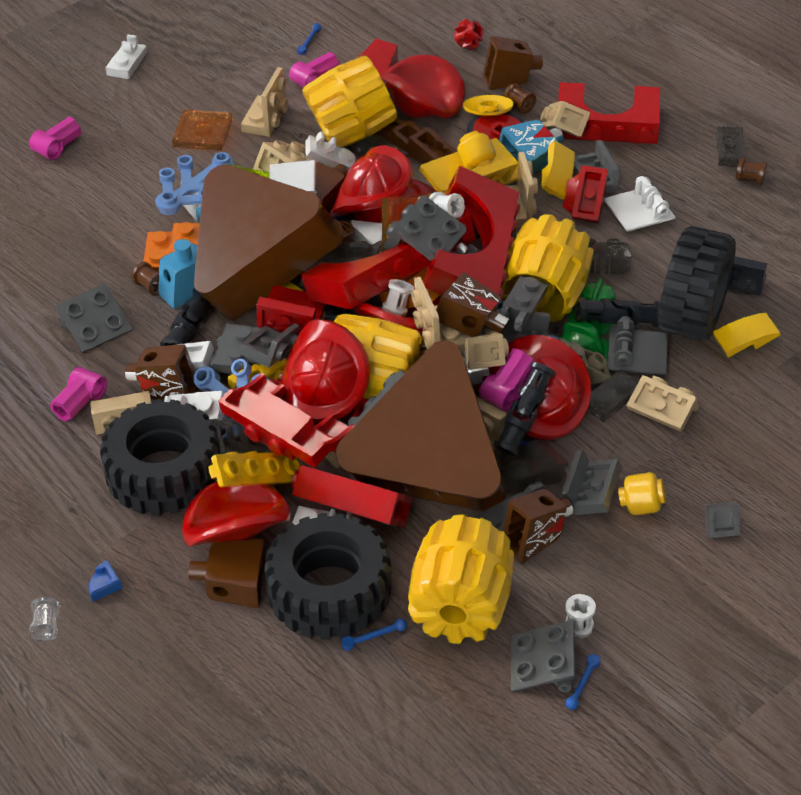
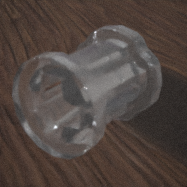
[28,597,60,642]

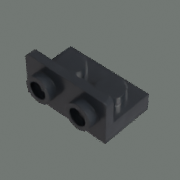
[728,256,767,296]

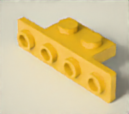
[208,451,300,487]

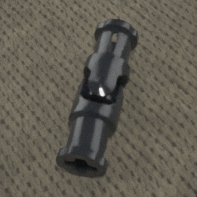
[160,287,211,346]
[574,297,660,327]
[492,362,556,457]

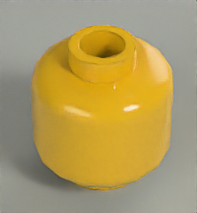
[457,131,496,170]
[618,472,666,515]

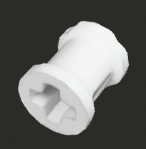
[429,192,465,219]
[382,279,414,316]
[565,594,596,638]

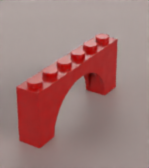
[424,166,520,298]
[301,213,476,309]

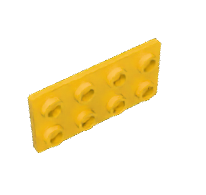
[419,138,519,195]

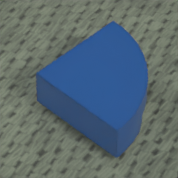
[88,560,122,602]

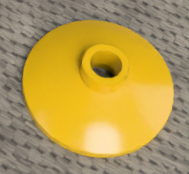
[463,95,513,116]

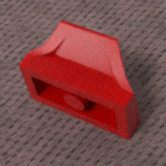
[562,165,608,223]

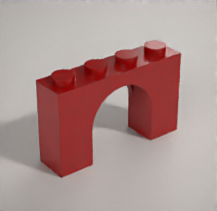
[558,82,660,144]

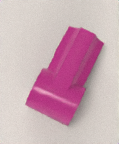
[289,52,340,88]
[29,117,82,160]
[479,348,535,412]
[50,366,107,422]

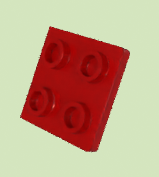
[256,285,326,335]

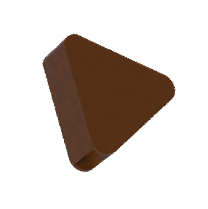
[194,164,344,320]
[336,340,507,512]

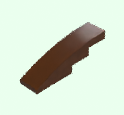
[376,118,458,164]

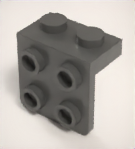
[383,194,466,261]

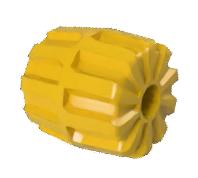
[303,56,397,148]
[501,214,594,323]
[334,314,422,399]
[408,514,514,644]

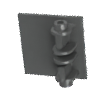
[55,283,133,353]
[607,316,667,376]
[511,619,575,692]

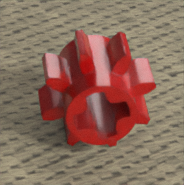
[454,18,484,50]

